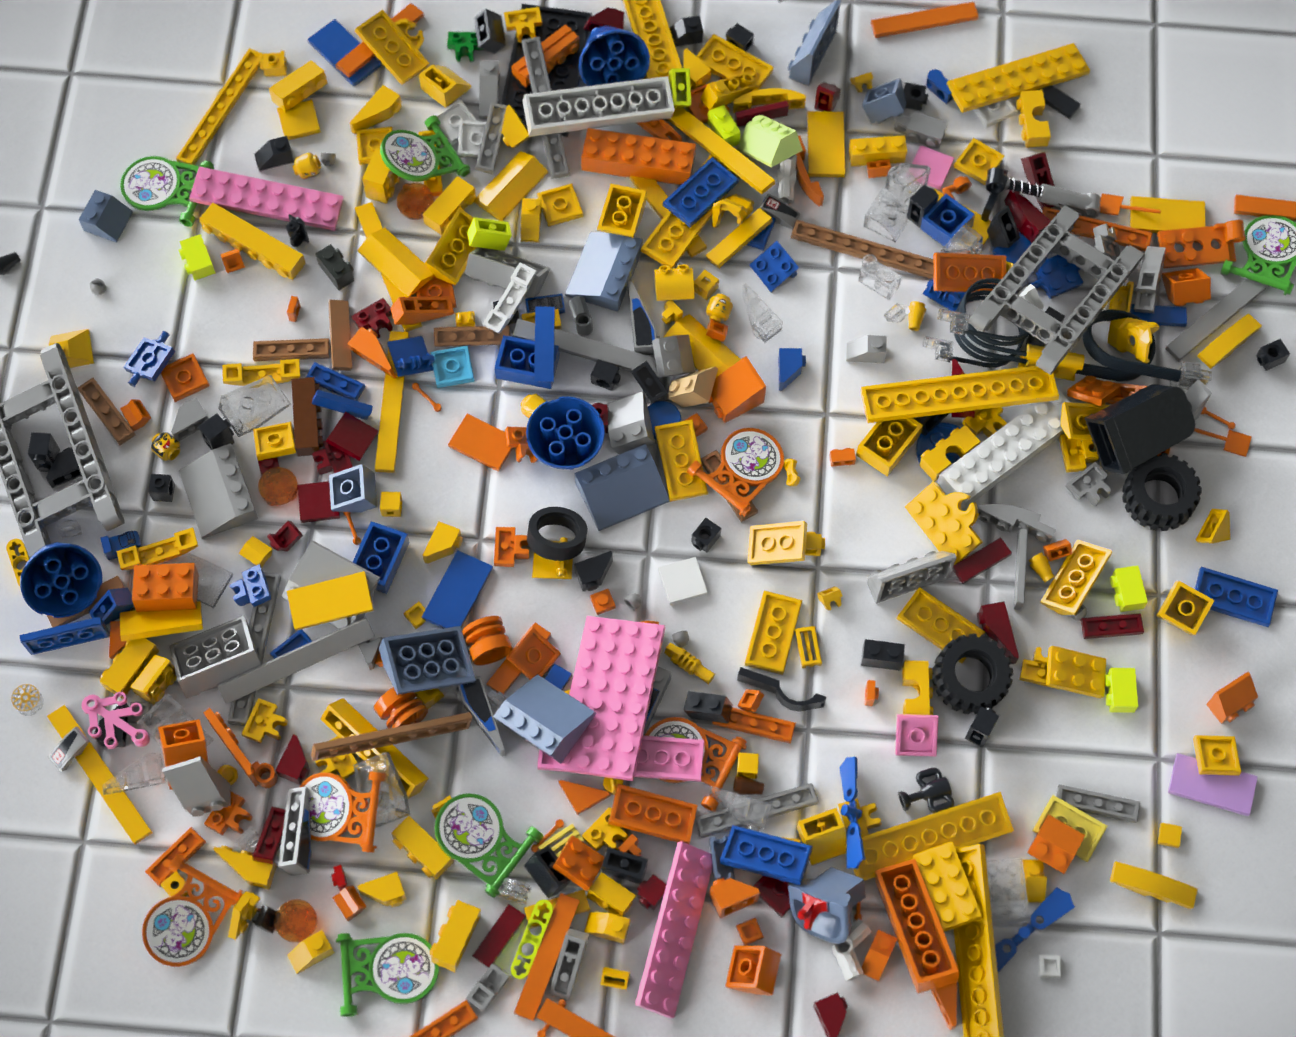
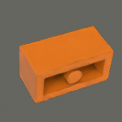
[866,159,891,178]
[829,448,856,467]
[1043,539,1072,561]

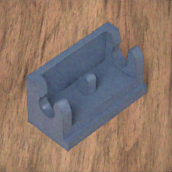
[709,836,735,882]

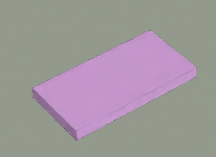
[1167,753,1258,816]

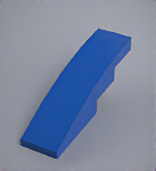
[534,307,555,382]

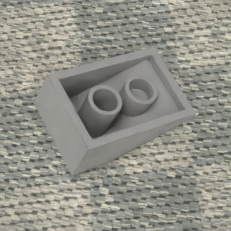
[608,391,655,455]
[163,757,231,817]

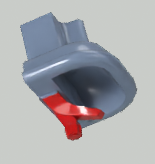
[788,867,866,944]

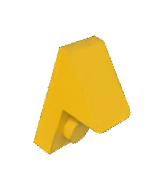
[1021,859,1047,903]

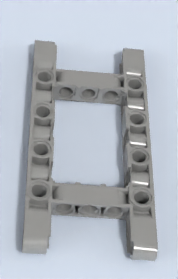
[968,205,1145,375]
[0,342,125,558]

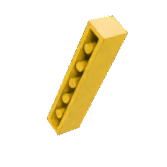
[199,202,306,280]
[320,698,429,800]

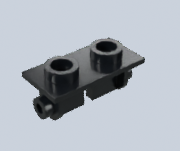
[286,214,309,247]

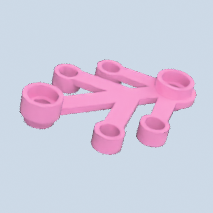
[82,692,150,749]

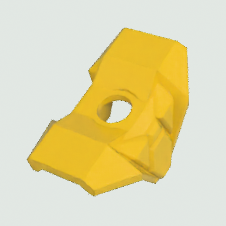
[712,194,755,228]
[1107,318,1160,363]

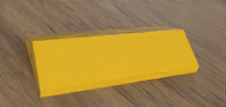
[474,151,548,221]
[425,207,477,285]
[357,227,435,297]
[664,314,741,377]
[1061,402,1110,441]
[1040,540,1113,615]

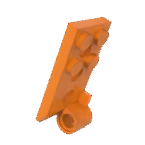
[1157,220,1246,269]
[203,708,278,788]

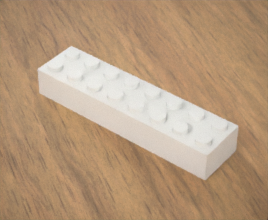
[523,76,675,137]
[937,388,1070,510]

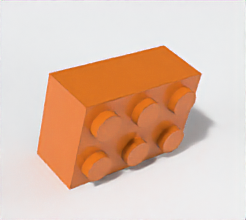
[132,563,199,612]

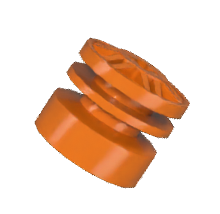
[462,616,513,666]
[373,687,428,728]

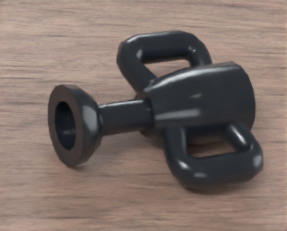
[898,768,954,813]

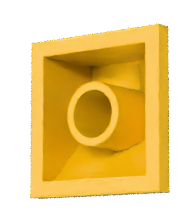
[49,329,94,368]

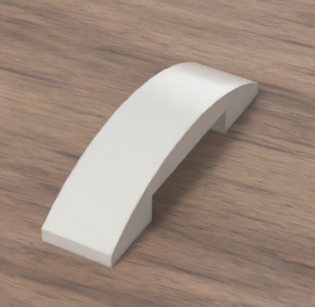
[482,263,536,334]

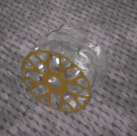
[11,684,44,716]
[499,878,532,904]

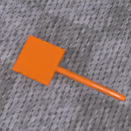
[1100,194,1161,216]
[1194,428,1252,457]

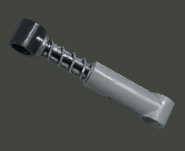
[986,167,1101,218]

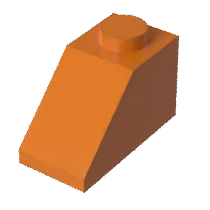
[861,929,898,981]

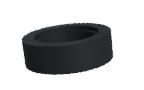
[527,507,588,561]

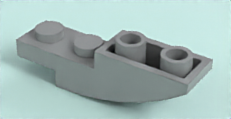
[1134,246,1166,314]
[978,504,1056,543]

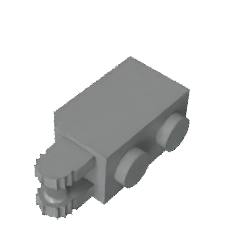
[894,112,948,149]

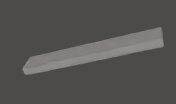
[695,783,818,838]

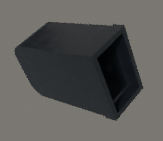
[1084,384,1195,474]

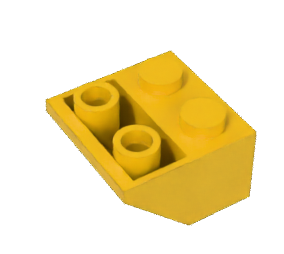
[419,64,472,108]
[130,655,177,706]
[796,808,847,866]

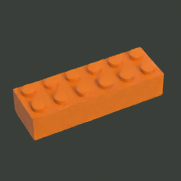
[581,128,696,185]
[875,859,959,994]

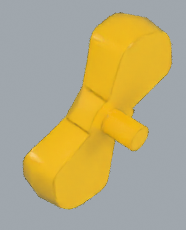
[783,458,801,487]

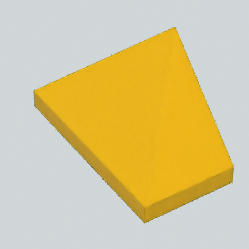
[1195,509,1230,543]

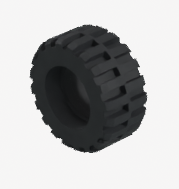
[1122,453,1202,531]
[932,634,1013,714]

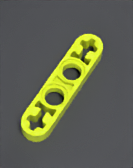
[510,899,553,979]

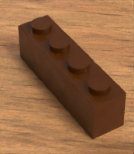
[291,377,324,457]

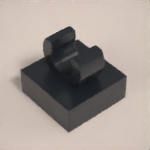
[252,905,281,933]

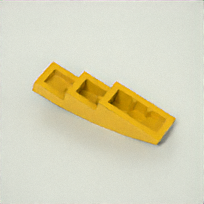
[1197,313,1262,369]
[1110,861,1198,909]

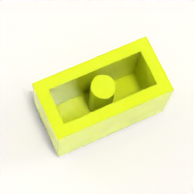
[668,68,691,108]
[707,105,741,147]
[467,217,512,251]
[178,234,215,281]
[1110,566,1148,612]
[1105,668,1138,713]

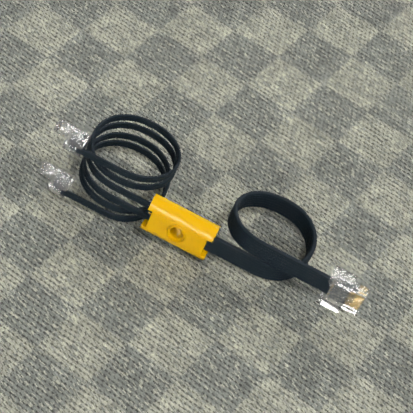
[923,278,1212,393]

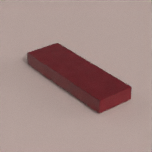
[734,101,789,127]
[952,537,1012,584]
[1081,613,1144,639]
[252,807,286,865]
[472,904,526,968]

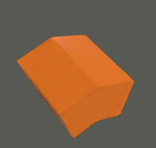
[120,399,151,431]
[332,885,367,921]

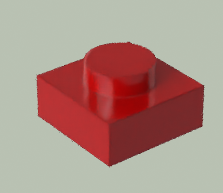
[331,865,348,891]

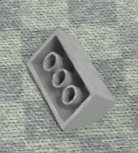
[465,247,550,298]

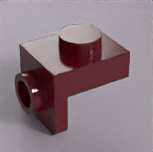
[267,521,303,552]

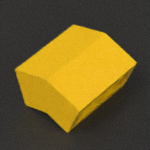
[239,536,272,567]
[600,967,630,990]

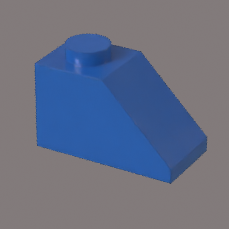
[778,348,806,391]
[89,588,134,625]

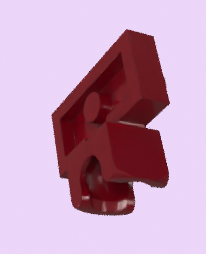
[351,298,393,338]
[312,441,353,475]

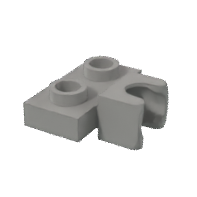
[1093,224,1121,260]
[1065,462,1111,506]

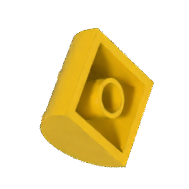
[654,264,694,301]

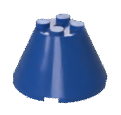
[579,26,650,86]
[526,396,605,470]
[20,542,103,618]

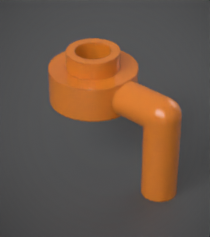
[942,176,972,200]

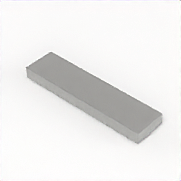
[475,102,507,174]
[1014,529,1028,609]
[1056,785,1140,823]

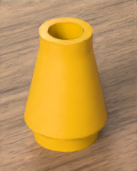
[908,301,927,331]
[1028,552,1055,583]

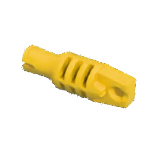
[664,643,715,684]

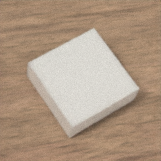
[1038,955,1062,978]

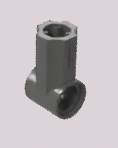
[569,296,593,336]

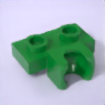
[447,32,483,62]

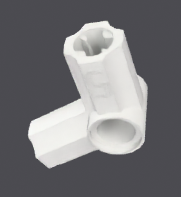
[777,154,797,205]
[832,919,871,981]

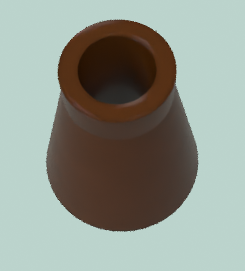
[733,775,764,795]

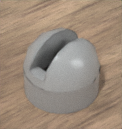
[321,153,336,166]
[90,278,106,295]
[624,593,641,611]
[1071,604,1087,621]
[672,631,689,647]

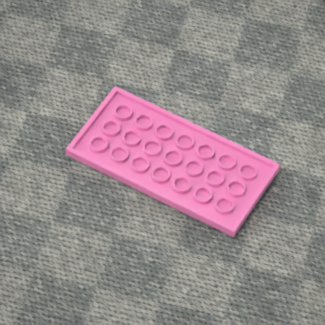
[553,616,666,781]

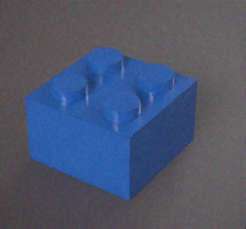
[921,194,975,250]

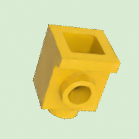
[260,50,287,77]
[805,532,825,556]

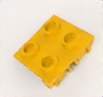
[532,537,573,579]

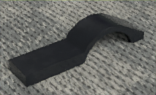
[737,667,827,712]

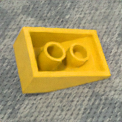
[597,183,646,238]

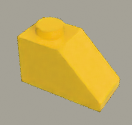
[683,48,711,90]
[502,105,532,148]
[520,198,542,243]
[423,521,463,564]
[357,872,407,907]
[584,912,630,944]
[287,930,335,974]

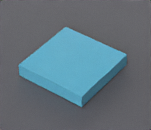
[430,345,475,388]

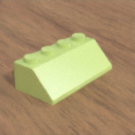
[737,115,803,167]

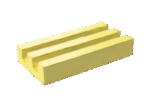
[538,824,584,857]

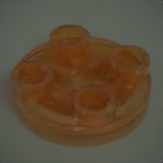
[397,183,434,220]
[258,467,298,506]
[274,899,317,942]

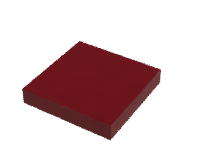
[326,411,379,461]
[298,481,340,523]
[753,876,791,918]

